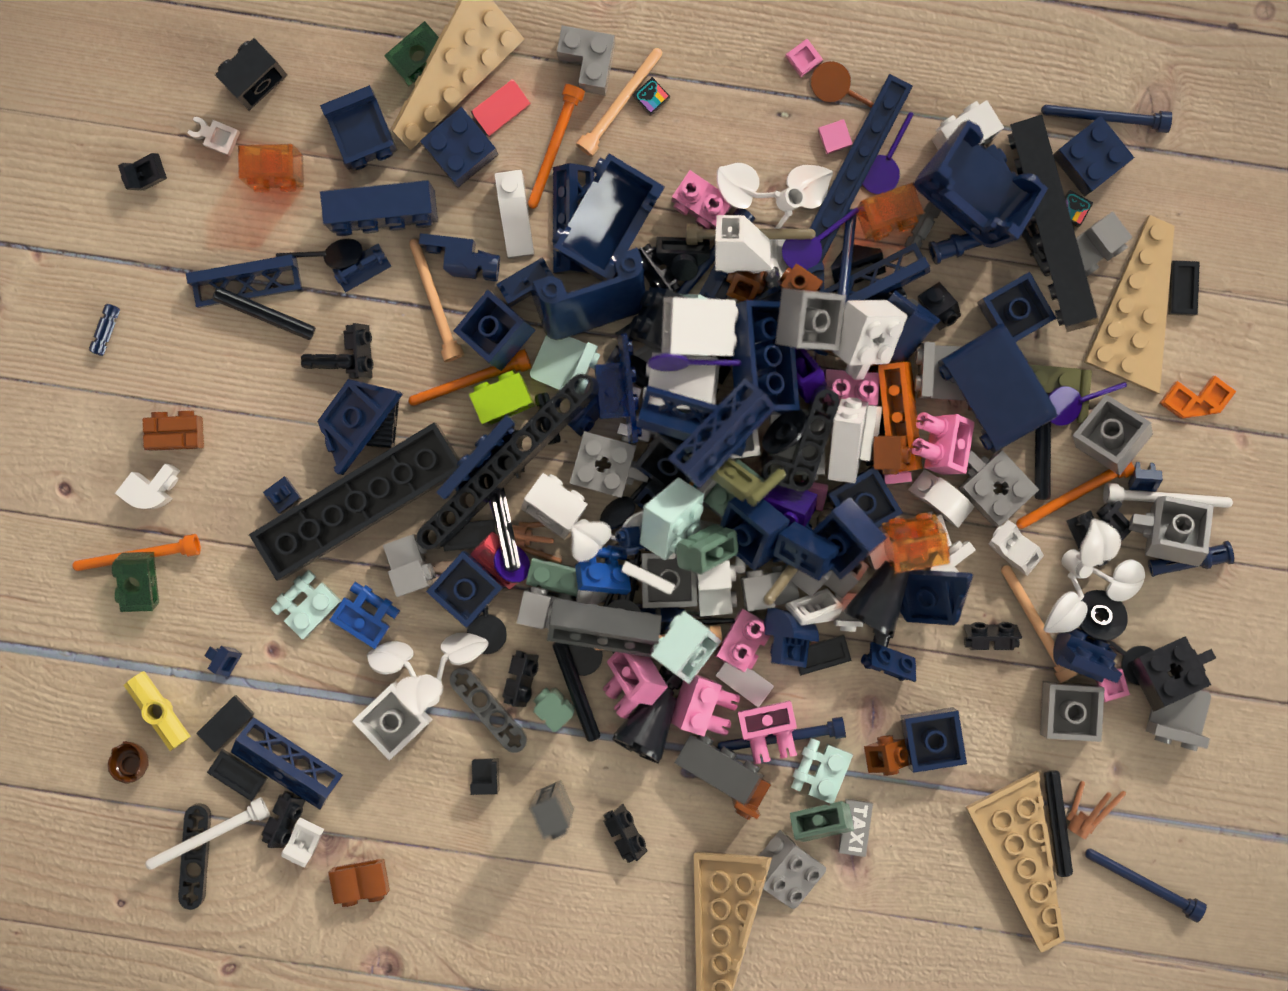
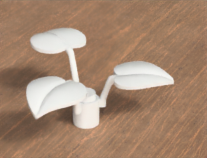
[717,163,833,278]
[571,511,643,605]
[1043,519,1145,633]
[367,633,489,718]

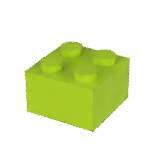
[469,371,535,427]

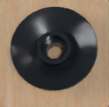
[762,409,808,454]
[1079,590,1128,641]

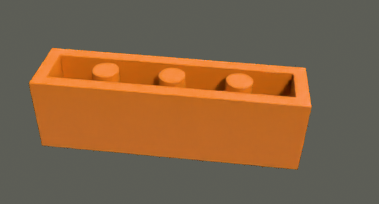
[878,362,923,472]

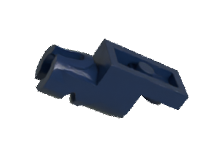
[419,233,500,282]

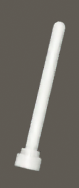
[1103,483,1233,508]
[145,797,270,870]

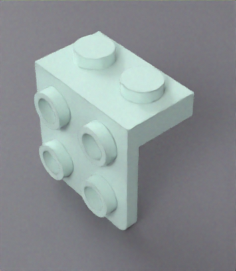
[530,335,601,394]

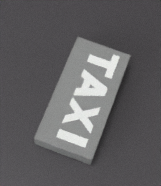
[838,799,873,857]

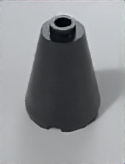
[844,558,910,637]
[612,688,677,764]

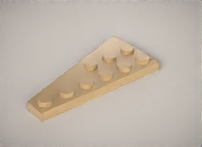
[391,0,524,150]
[1084,215,1175,394]
[966,770,1065,953]
[694,852,772,991]

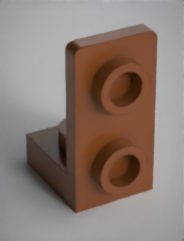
[731,779,771,820]

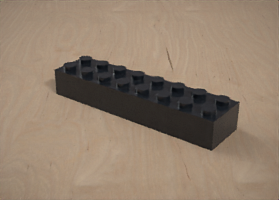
[248,422,460,581]

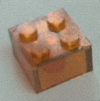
[238,144,304,193]
[857,182,924,241]
[882,513,950,573]

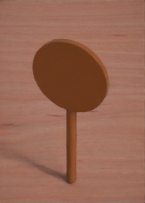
[811,61,874,108]

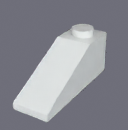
[495,170,534,258]

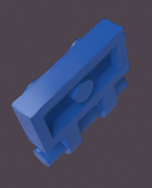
[575,545,631,595]
[330,582,400,649]

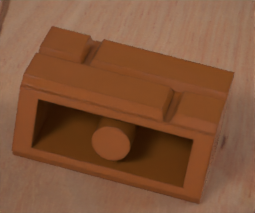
[142,411,204,451]

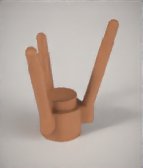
[512,521,562,564]
[1066,781,1126,839]

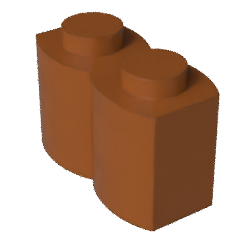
[328,859,390,907]

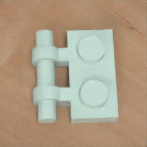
[271,570,341,640]
[791,738,853,804]

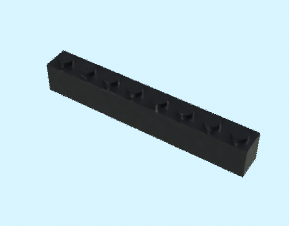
[1007,115,1099,332]

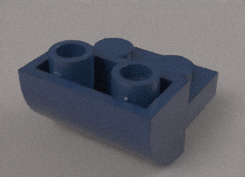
[887,290,940,363]
[764,608,819,668]
[1053,628,1122,683]

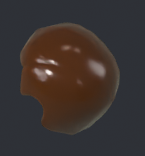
[108,741,149,784]

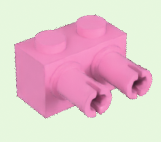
[671,170,732,229]
[821,369,879,407]
[911,412,975,475]
[715,609,770,672]
[603,652,668,719]
[671,675,740,736]
[737,700,797,764]

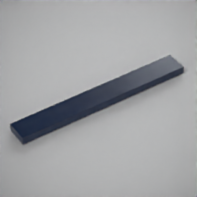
[809,74,913,264]

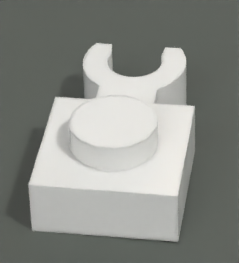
[188,117,240,156]

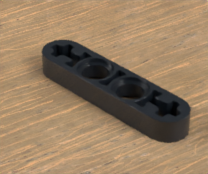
[178,803,211,910]

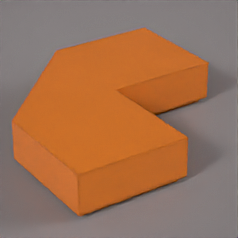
[1160,376,1236,419]

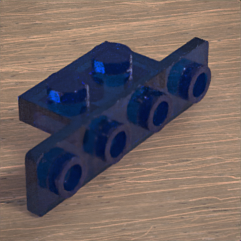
[594,334,642,444]

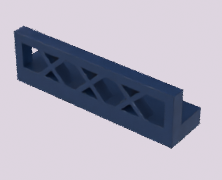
[553,163,594,274]
[824,243,930,301]
[186,254,302,308]
[668,378,776,488]
[636,385,747,457]
[231,717,343,810]

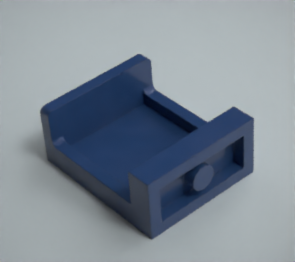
[320,85,397,171]

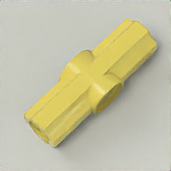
[124,671,191,751]

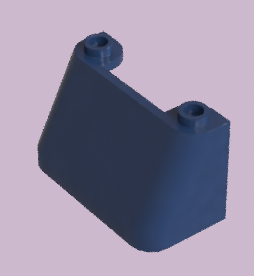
[914,119,1048,248]
[552,153,665,282]
[531,247,645,340]
[938,323,1058,453]

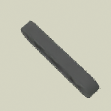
[450,667,527,753]

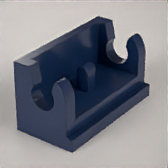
[497,258,554,307]
[773,522,840,581]

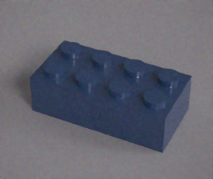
[320,180,438,236]
[731,300,800,415]

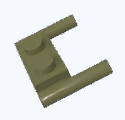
[1029,364,1092,424]
[690,453,786,506]

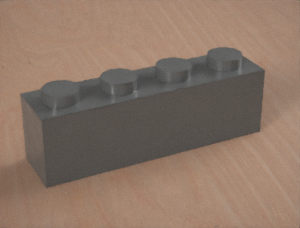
[547,599,661,658]
[530,780,574,840]

